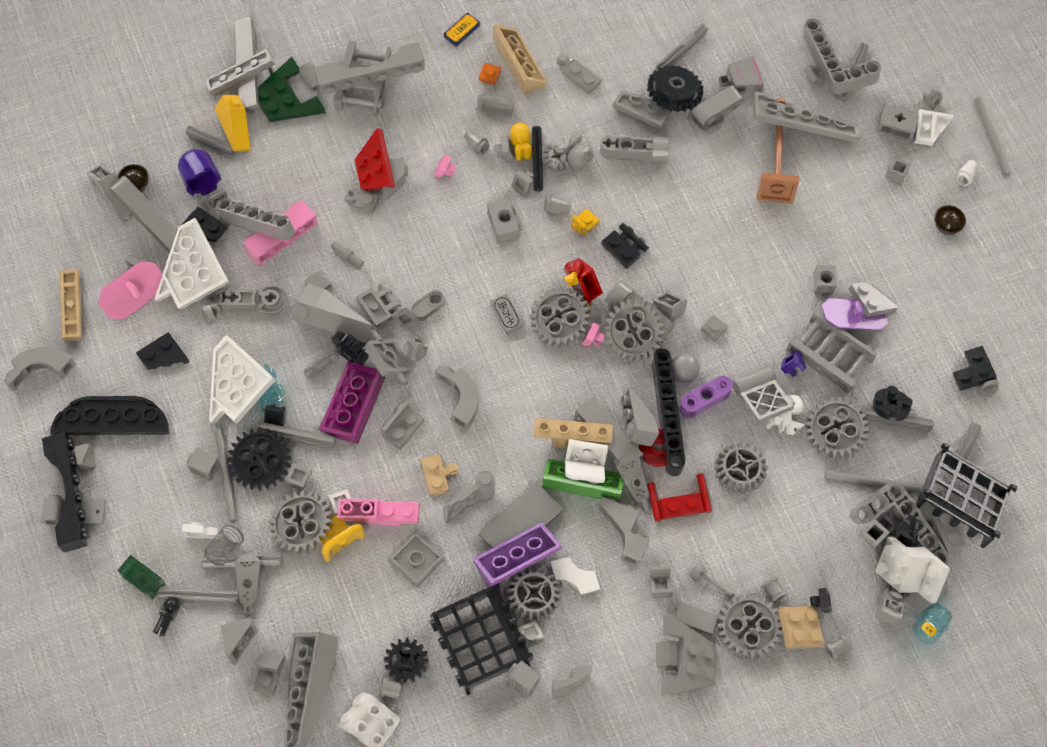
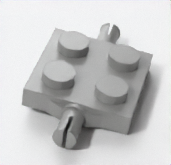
[364,329,413,386]

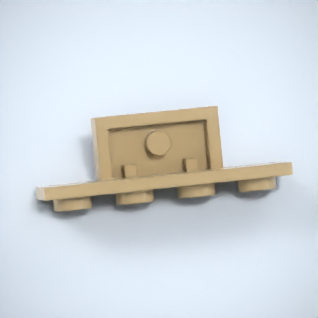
[533,418,613,449]

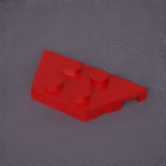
[354,128,395,191]

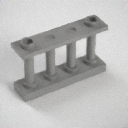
[334,40,393,116]
[786,311,878,394]

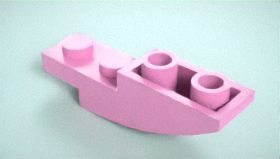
[337,499,420,526]

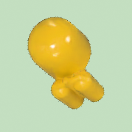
[510,122,532,161]

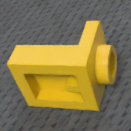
[571,208,600,237]

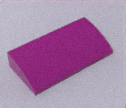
[319,362,386,444]

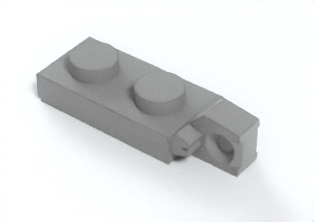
[556,53,601,94]

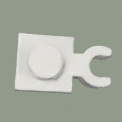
[182,522,219,539]

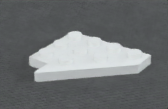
[155,218,230,310]
[209,335,276,425]

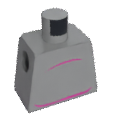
[719,56,764,95]

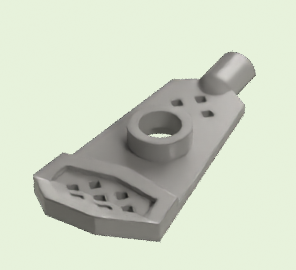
[616,454,651,511]
[234,553,261,615]

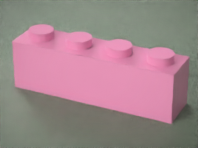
[243,200,317,266]

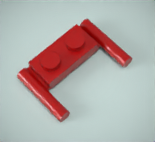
[647,474,712,522]

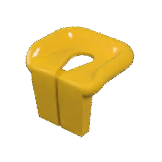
[321,514,365,562]

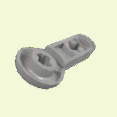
[206,285,287,315]

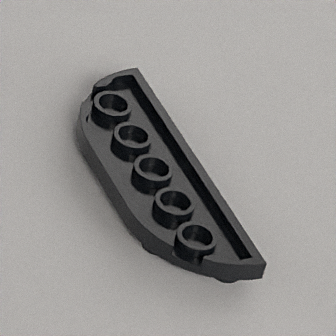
[50,396,170,435]

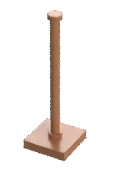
[756,98,799,204]

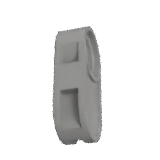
[411,290,444,321]

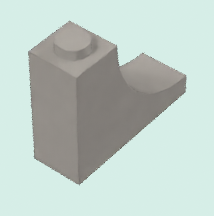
[86,164,132,220]

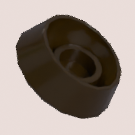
[117,164,149,192]
[934,205,966,235]

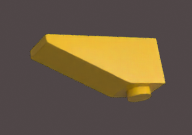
[214,95,251,152]

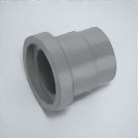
[379,677,401,699]

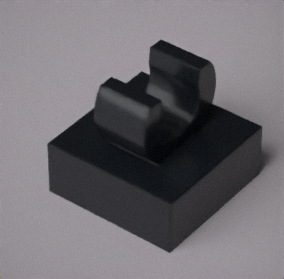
[264,404,286,427]
[810,588,832,613]

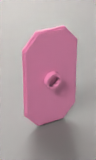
[98,261,163,320]

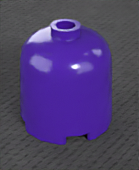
[178,149,221,196]

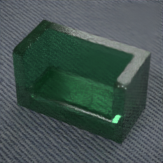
[117,555,166,600]

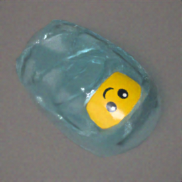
[912,603,952,645]

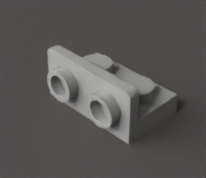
[381,401,425,449]

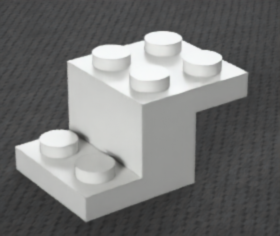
[875,537,950,603]

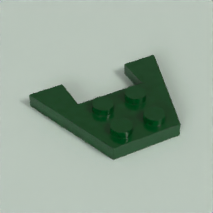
[258,57,326,123]

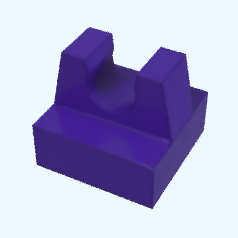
[780,350,806,377]

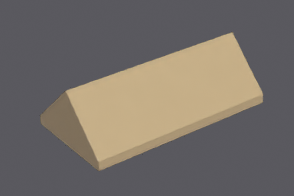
[493,24,548,95]

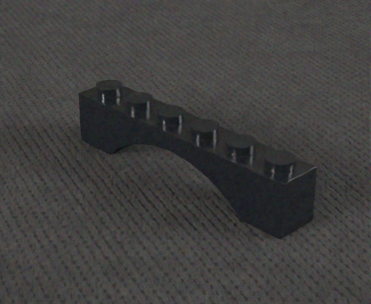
[42,432,89,553]

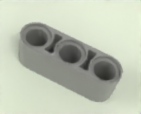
[692,85,744,127]

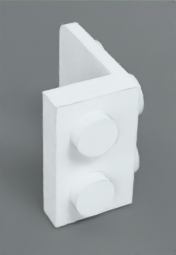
[565,439,608,484]
[338,692,400,747]

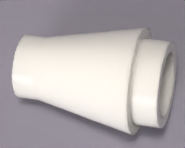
[956,160,977,186]

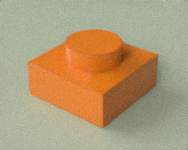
[479,62,501,85]

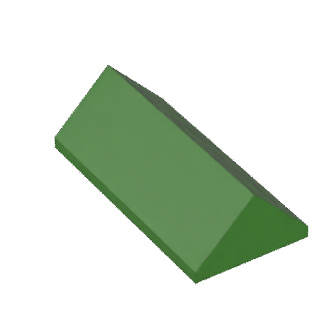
[542,459,623,503]

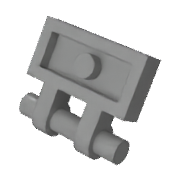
[356,283,401,328]

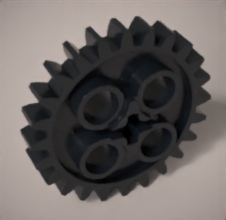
[227,427,292,491]

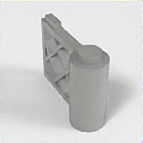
[732,366,795,423]
[443,471,495,523]

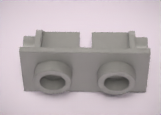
[476,94,515,119]

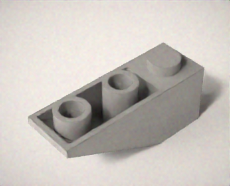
[620,387,659,446]

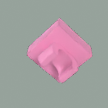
[433,154,457,179]
[582,322,605,347]

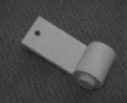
[41,494,106,526]

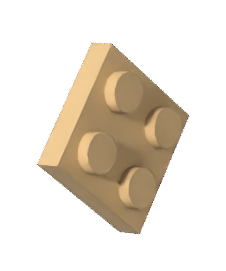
[778,606,825,649]

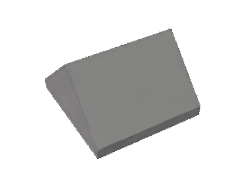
[220,618,258,665]

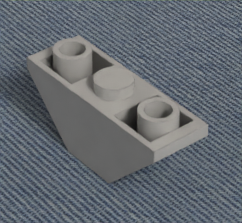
[875,583,906,626]

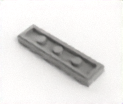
[205,48,275,96]

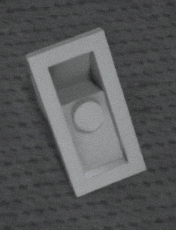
[253,650,285,695]

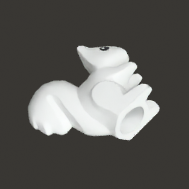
[766,395,804,436]

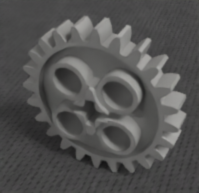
[529,287,591,348]
[604,299,666,361]
[805,397,869,459]
[268,490,334,555]
[717,593,783,660]

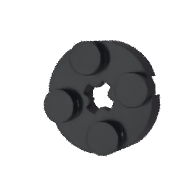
[873,386,913,421]

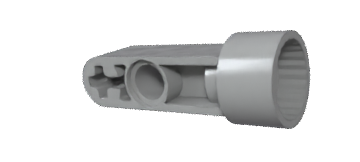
[600,136,669,163]
[605,280,674,339]

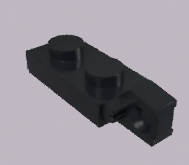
[895,514,918,547]

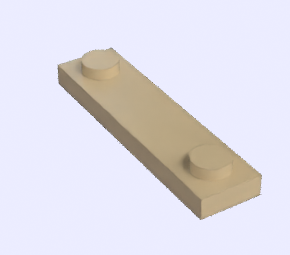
[60,269,83,342]

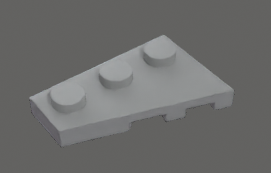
[612,91,671,130]

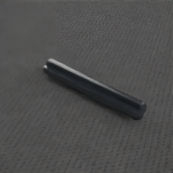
[532,126,543,191]

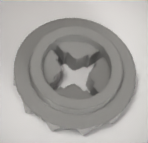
[542,145,569,171]

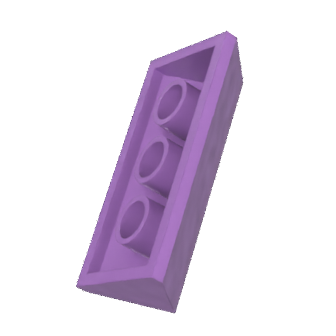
[473,522,562,587]

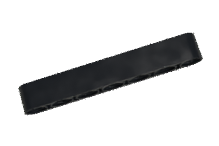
[652,348,685,477]

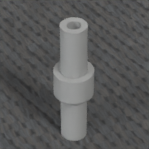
[331,241,364,267]

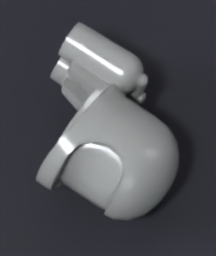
[567,132,594,169]

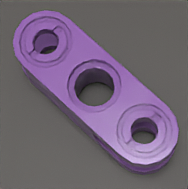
[679,376,733,418]

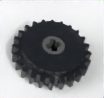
[647,65,704,113]

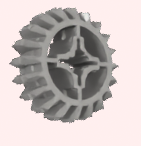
[714,442,768,495]
[507,568,561,622]

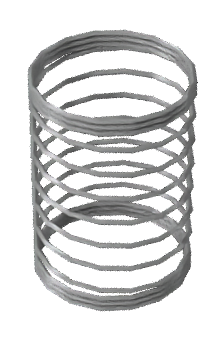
[204,525,244,566]

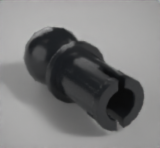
[152,598,180,637]

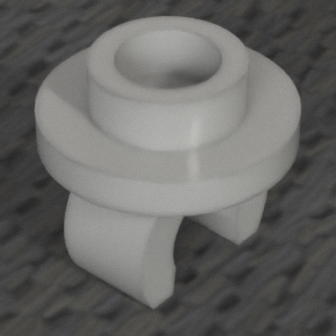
[923,90,942,108]

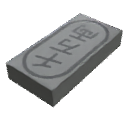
[490,294,523,334]

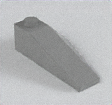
[292,283,373,343]

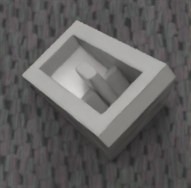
[653,290,687,321]

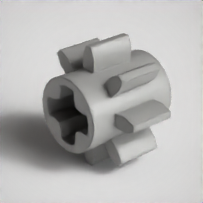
[403,338,428,361]

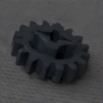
[331,331,369,365]
[384,637,429,684]

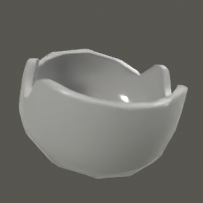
[672,353,700,382]

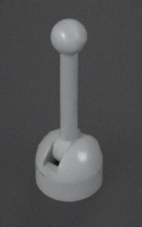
[689,562,734,598]

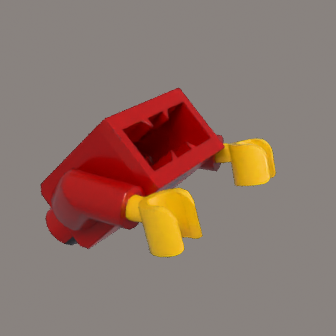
[564,258,603,315]

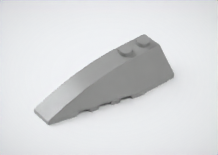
[284,632,338,747]

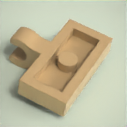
[420,454,459,497]

